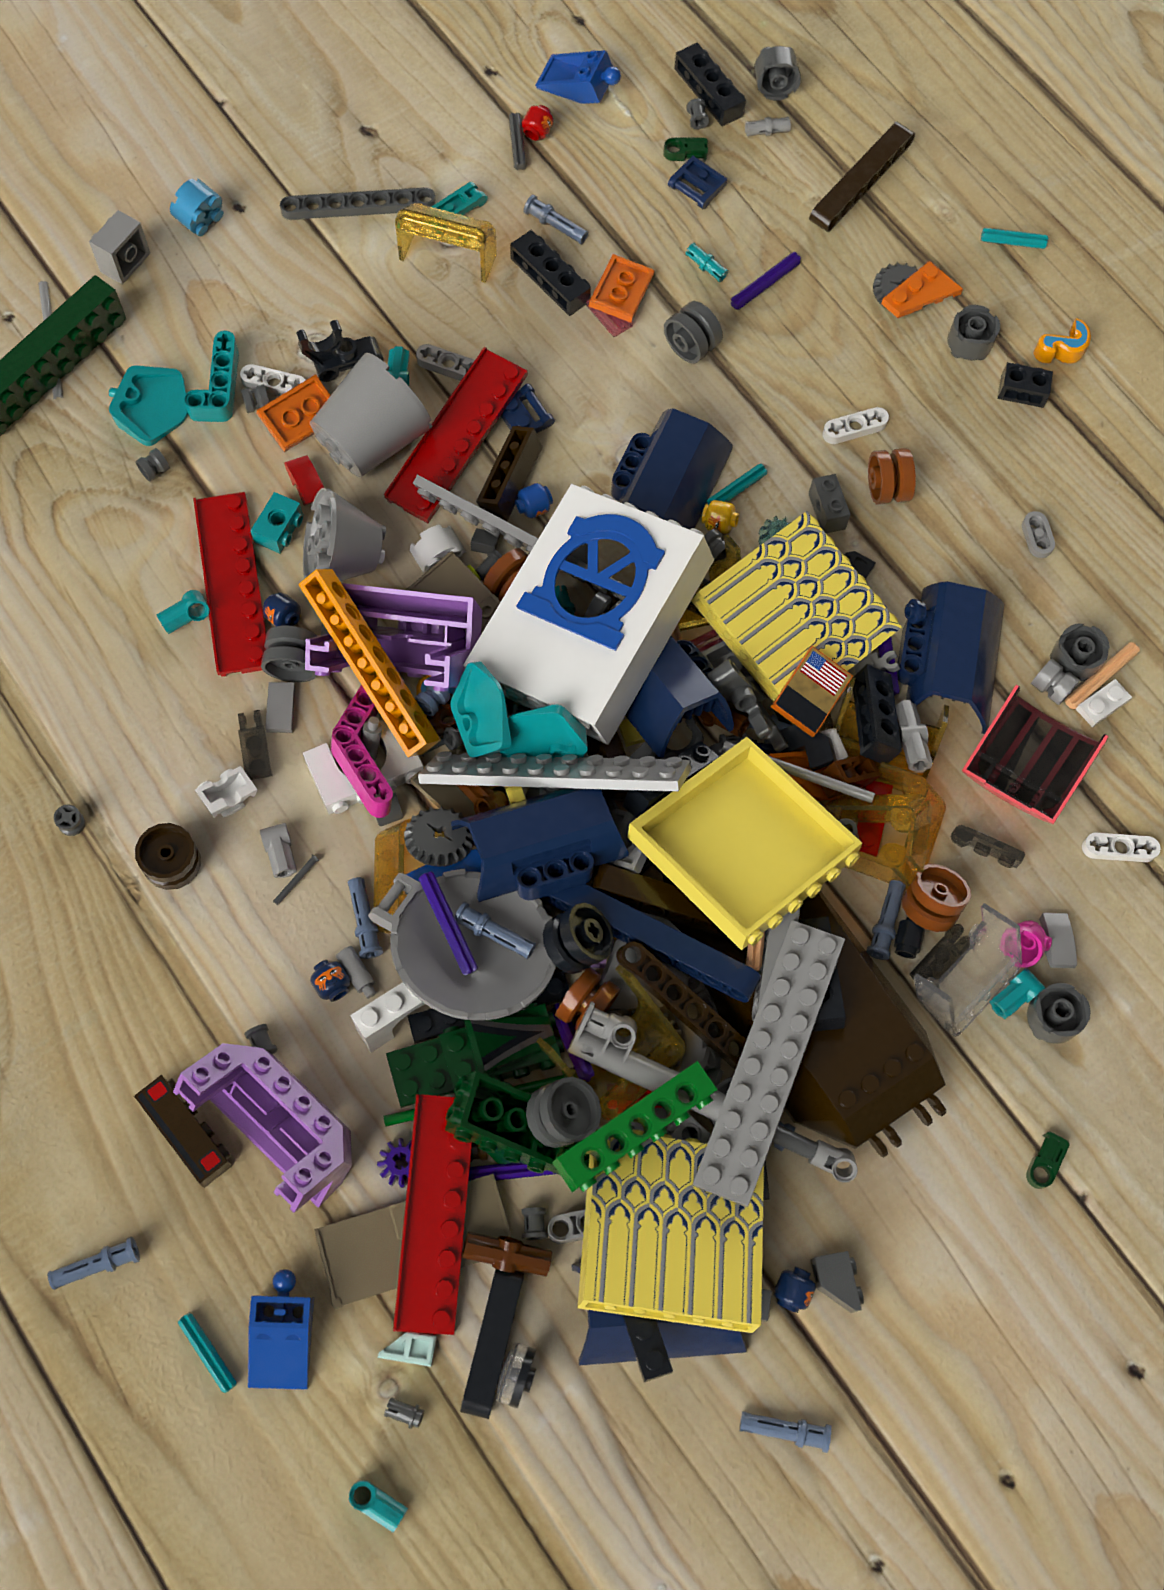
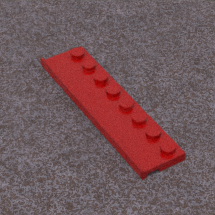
[384,347,528,523]
[193,492,267,677]
[393,1094,472,1335]

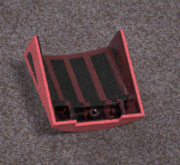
[962,684,1109,824]

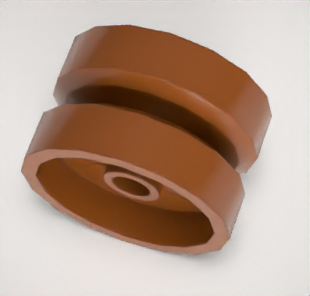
[868,448,916,505]
[483,548,528,601]
[901,864,971,932]
[555,967,621,1031]

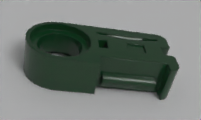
[663,138,708,161]
[1026,1132,1070,1189]

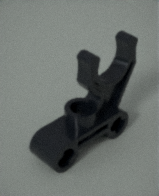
[296,320,384,382]

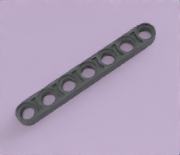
[280,187,436,220]

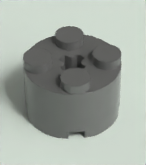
[754,46,801,101]
[947,305,1000,360]
[1050,623,1110,681]
[1027,983,1091,1044]

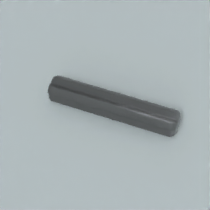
[509,112,526,170]

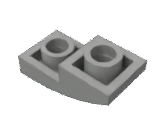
[1039,913,1077,968]

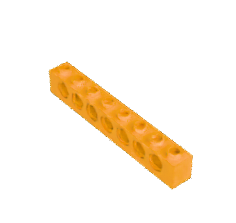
[298,569,441,758]

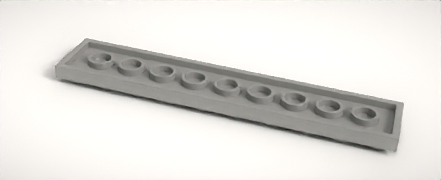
[413,475,628,601]
[418,751,691,791]
[693,920,845,1208]

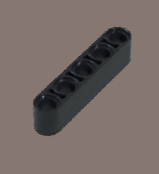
[460,1269,525,1419]

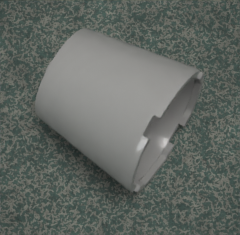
[310,353,432,477]

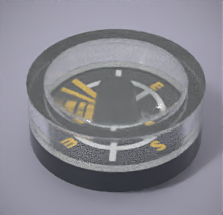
[496,1342,537,1409]

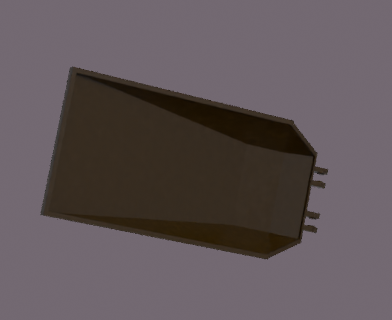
[669,890,946,1158]

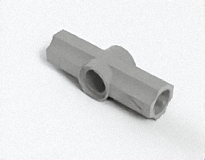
[895,700,932,773]

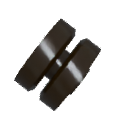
[135,823,201,890]

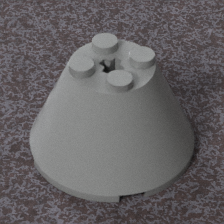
[303,488,386,581]

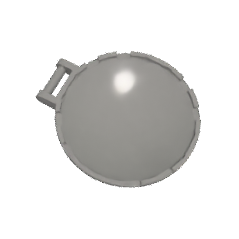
[368,869,556,1020]

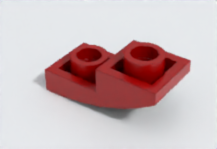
[284,455,324,506]

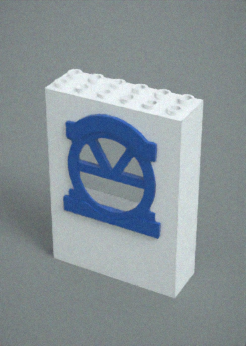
[463,484,714,745]

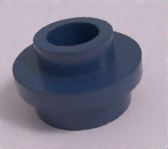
[904,599,927,624]

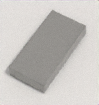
[265,682,295,733]

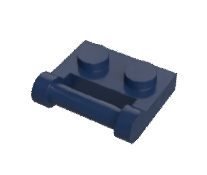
[668,156,727,210]
[501,384,555,434]

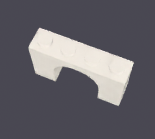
[303,720,423,815]
[350,982,425,1053]

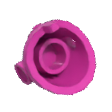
[1003,920,1052,968]

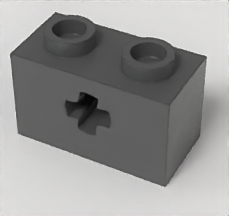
[808,474,851,534]

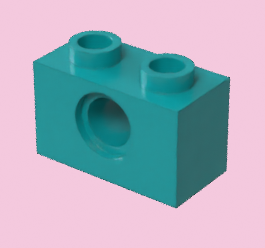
[250,492,304,554]

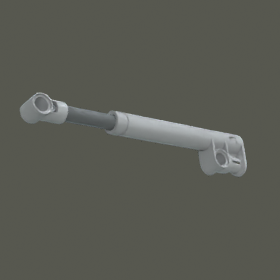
[567,1001,858,1183]

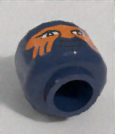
[263,592,301,627]
[310,960,351,1002]
[774,1266,816,1313]

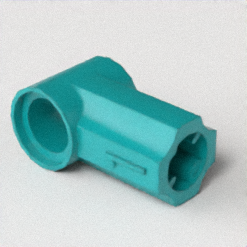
[387,346,410,386]
[156,590,209,634]
[989,968,1045,1019]
[349,1480,408,1533]

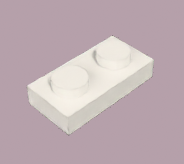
[1076,679,1132,728]

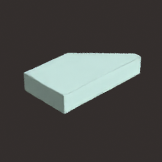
[377,1332,437,1367]

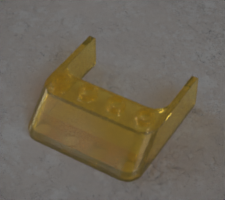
[536,965,686,1121]

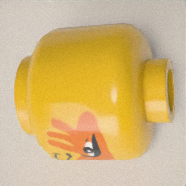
[702,500,739,534]

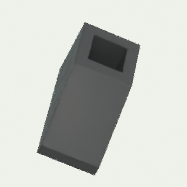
[810,1251,864,1313]

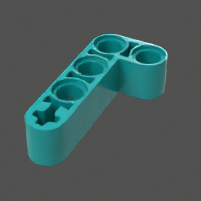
[184,330,239,422]

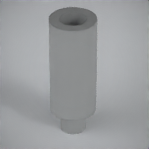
[361,717,382,761]
[336,946,376,999]

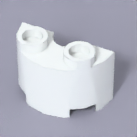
[410,525,466,573]
[195,766,257,818]

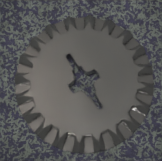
[873,262,926,314]
[404,805,474,866]

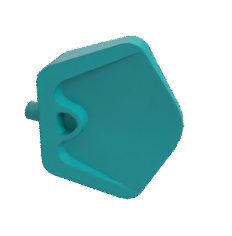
[109,365,188,446]
[451,661,511,758]
[500,705,587,758]

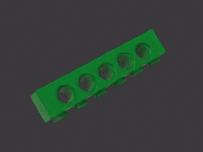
[553,1061,718,1193]

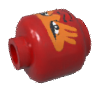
[522,105,554,141]

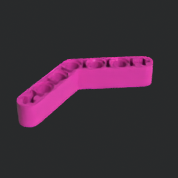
[331,684,393,818]

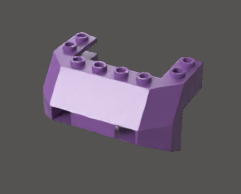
[305,583,482,691]
[173,1043,352,1213]

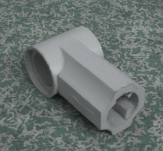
[260,823,297,878]

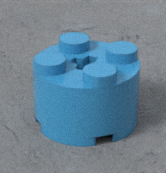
[170,178,224,237]

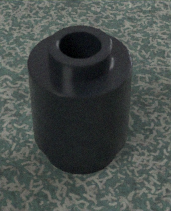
[894,917,926,959]

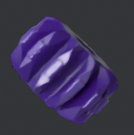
[377,1138,412,1188]

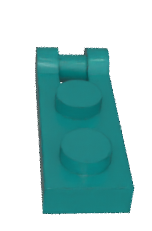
[425,181,488,231]

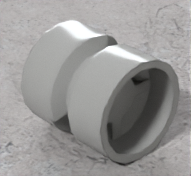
[1031,658,1080,706]

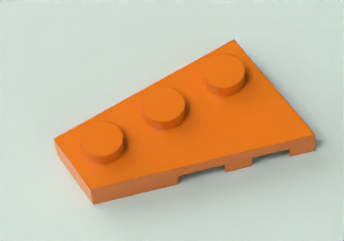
[881,261,963,318]

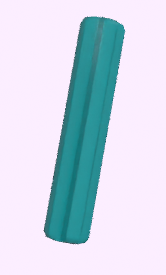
[981,228,1048,249]
[707,463,767,505]
[178,1313,237,1393]

